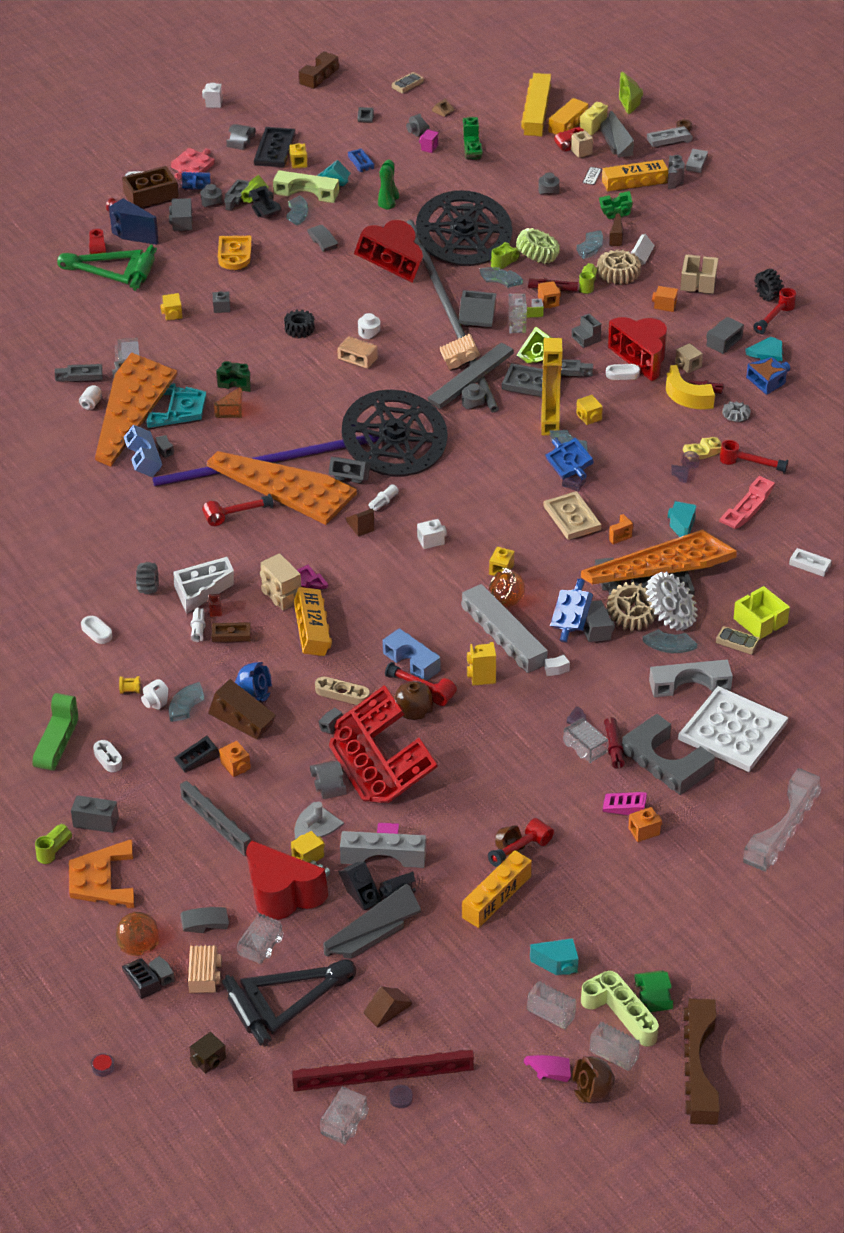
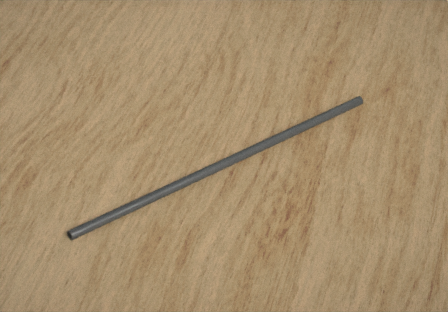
[407,220,499,413]

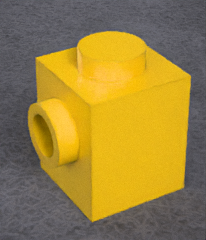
[290,143,307,168]
[160,293,183,321]
[576,395,603,425]
[489,547,514,579]
[291,831,325,863]

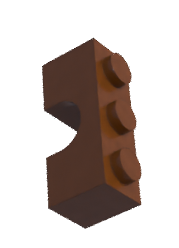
[298,51,339,89]

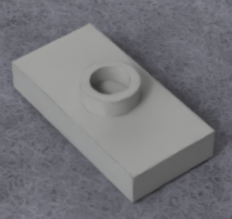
[685,149,708,173]

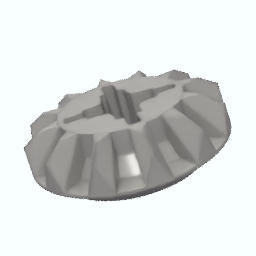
[722,401,751,422]

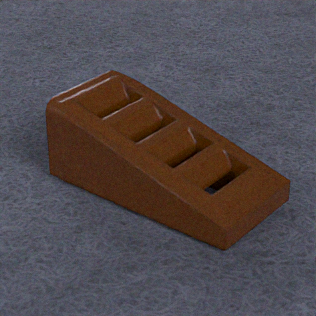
[609,214,623,246]

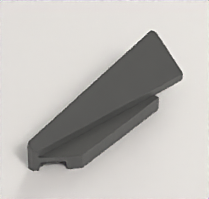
[600,111,634,158]
[323,884,421,959]

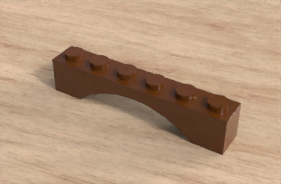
[683,998,719,1125]

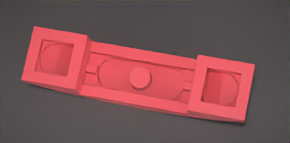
[719,476,775,529]

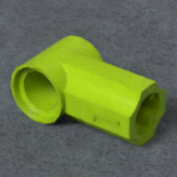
[241,175,269,203]
[579,263,598,294]
[35,823,72,864]

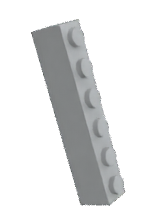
[461,584,548,673]

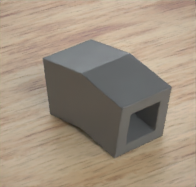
[156,435,174,458]
[318,708,343,734]
[149,956,175,986]

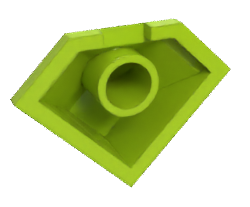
[619,72,643,114]
[517,327,553,364]

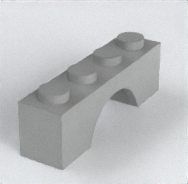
[649,659,733,697]
[340,831,426,868]

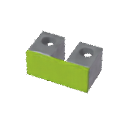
[515,298,544,319]

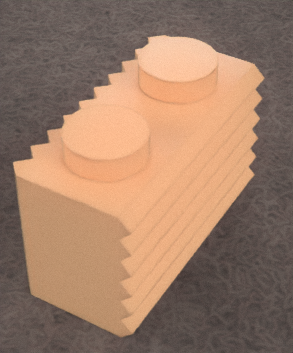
[440,334,481,370]
[338,336,378,369]
[188,945,222,993]

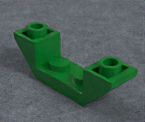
[463,117,482,159]

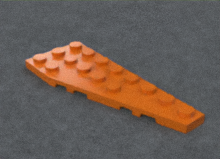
[95,352,177,467]
[207,451,357,525]
[581,530,737,585]

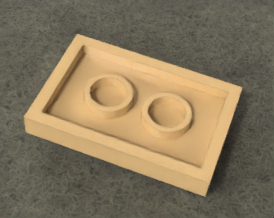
[544,491,601,540]

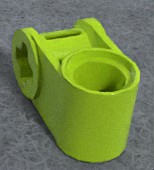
[491,242,520,270]

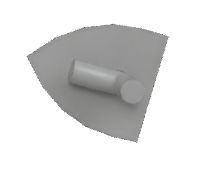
[294,802,344,839]

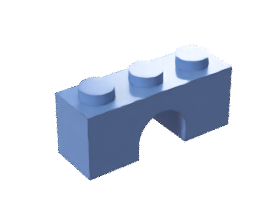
[124,425,162,477]
[383,628,440,681]

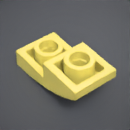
[683,437,722,461]

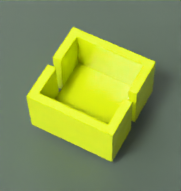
[733,586,790,640]

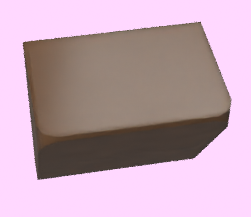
[432,99,455,117]

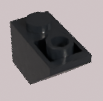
[338,862,382,910]

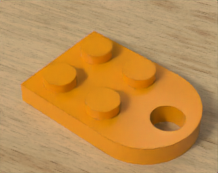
[218,236,252,270]

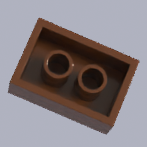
[122,166,179,208]

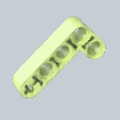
[581,971,659,1046]

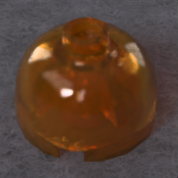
[489,568,525,607]
[116,912,160,956]

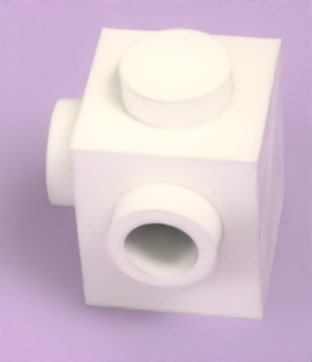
[202,83,222,108]
[417,519,447,549]

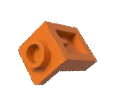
[609,514,634,545]

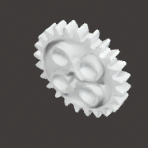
[646,572,698,631]

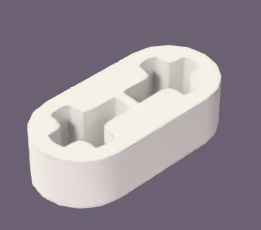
[94,740,123,772]

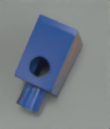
[746,358,790,395]

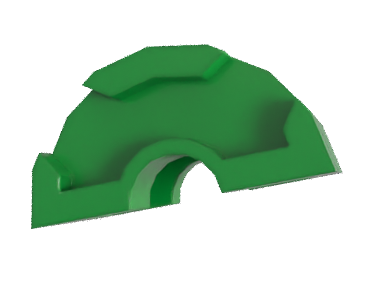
[599,191,633,219]
[634,970,673,1012]

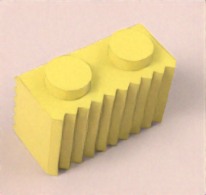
[580,102,608,135]

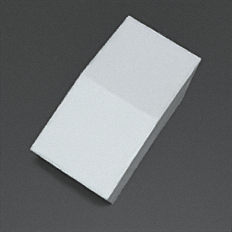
[545,655,570,676]

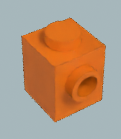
[538,281,561,309]
[652,286,678,312]
[219,740,251,777]
[628,807,662,842]

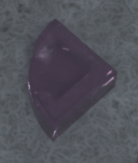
[671,465,689,483]
[562,475,586,492]
[567,706,587,730]

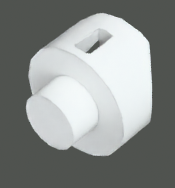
[358,313,380,339]
[141,680,168,710]

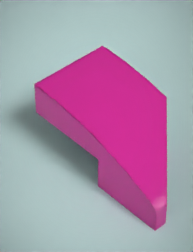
[297,564,328,589]
[524,1055,571,1082]

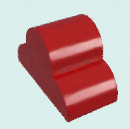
[354,220,423,283]
[608,317,667,381]
[246,840,329,920]

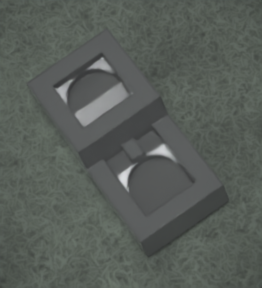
[307,224,338,252]
[180,907,229,933]

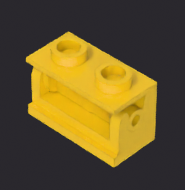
[467,642,496,686]

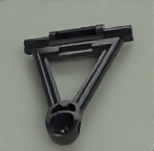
[221,959,356,1047]

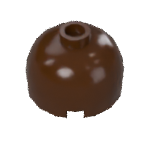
[394,681,434,720]
[572,1056,615,1103]

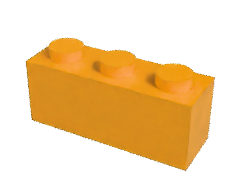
[548,98,589,134]

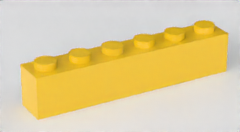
[521,73,551,136]

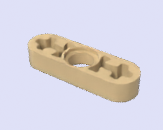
[315,677,370,705]

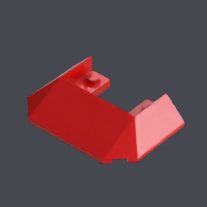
[329,685,438,803]

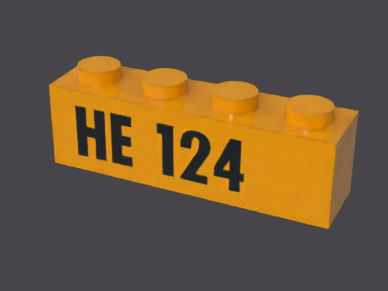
[602,160,668,192]
[293,587,332,656]
[462,851,532,928]

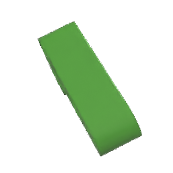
[32,693,78,771]

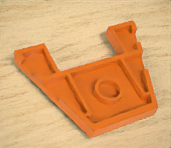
[69,840,134,908]

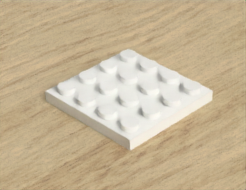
[678,686,788,772]

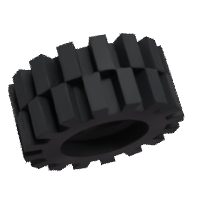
[754,268,784,301]
[284,309,315,338]

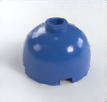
[235,662,272,702]

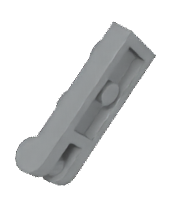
[647,127,693,147]

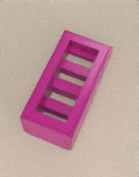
[603,792,647,815]

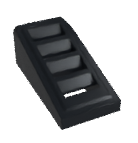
[174,736,220,773]
[122,958,161,999]

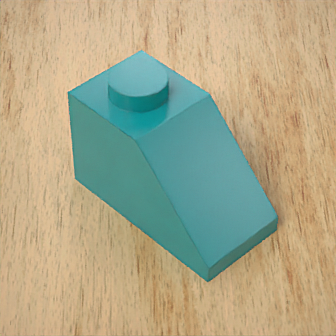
[317,160,351,187]
[667,501,697,537]
[530,938,579,976]

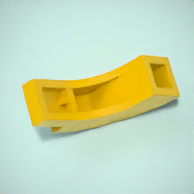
[666,365,715,409]

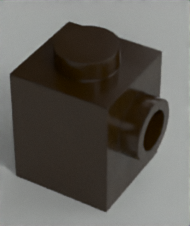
[190,1031,226,1074]

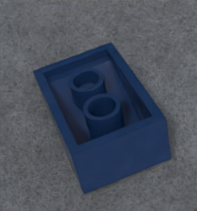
[109,198,159,245]

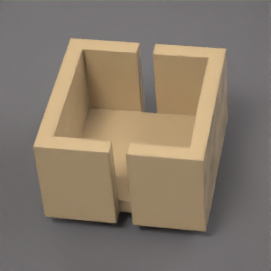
[680,255,718,293]
[260,553,301,611]

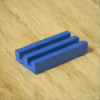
[348,148,374,172]

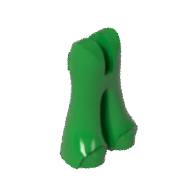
[378,160,400,210]

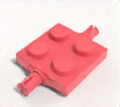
[171,148,215,180]

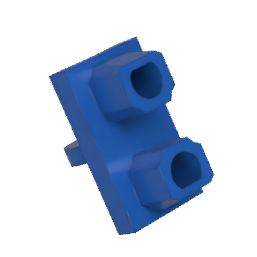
[182,172,211,189]

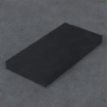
[254,127,296,168]

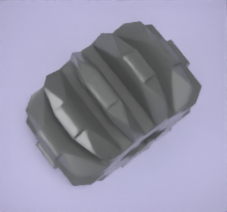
[136,562,159,594]

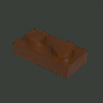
[211,622,251,642]

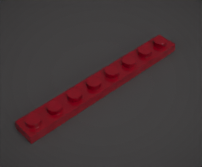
[291,1049,474,1092]

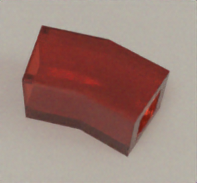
[209,594,222,617]

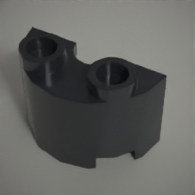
[249,186,281,218]
[379,871,416,900]

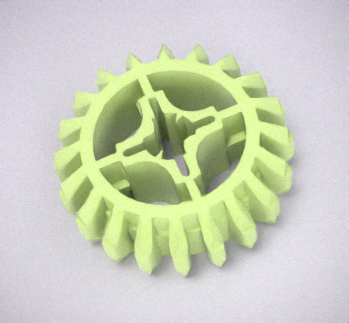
[516,228,560,264]

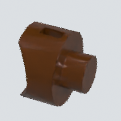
[495,825,526,853]

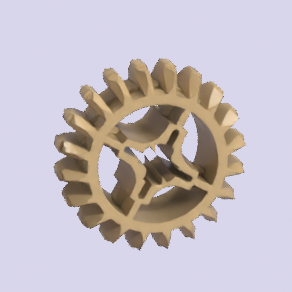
[597,250,641,285]
[606,581,657,632]

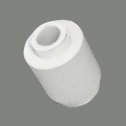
[79,385,102,410]

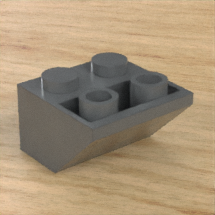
[458,290,496,327]

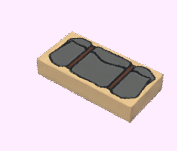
[392,72,423,93]
[716,626,759,655]

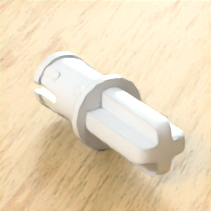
[369,484,399,511]
[190,607,206,642]

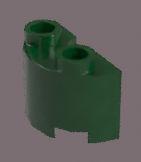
[216,361,251,392]

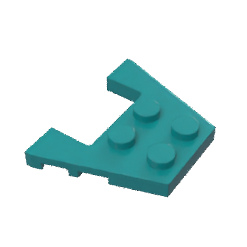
[147,383,207,428]

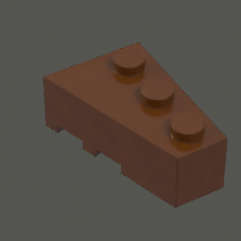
[208,679,276,740]

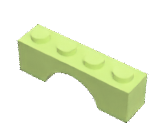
[273,170,339,203]

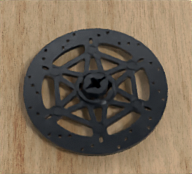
[416,190,512,266]
[341,390,448,476]

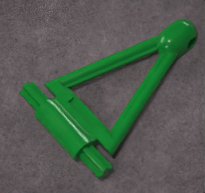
[57,245,157,291]

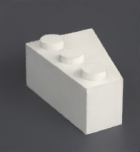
[174,557,234,614]

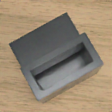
[571,313,602,348]

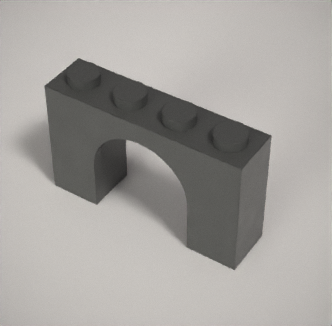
[622,714,715,795]

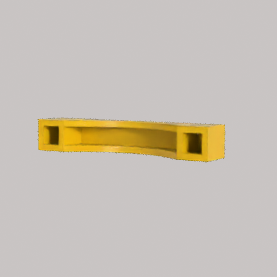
[541,338,562,435]

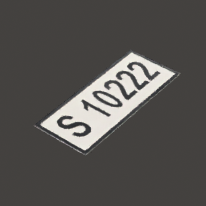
[582,167,602,185]

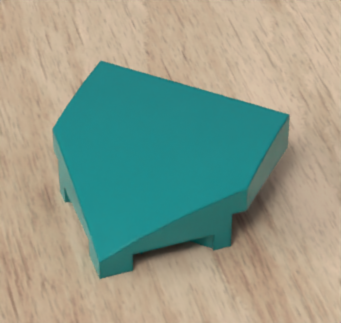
[745,337,784,362]

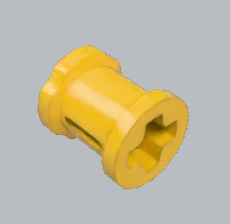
[119,676,141,694]

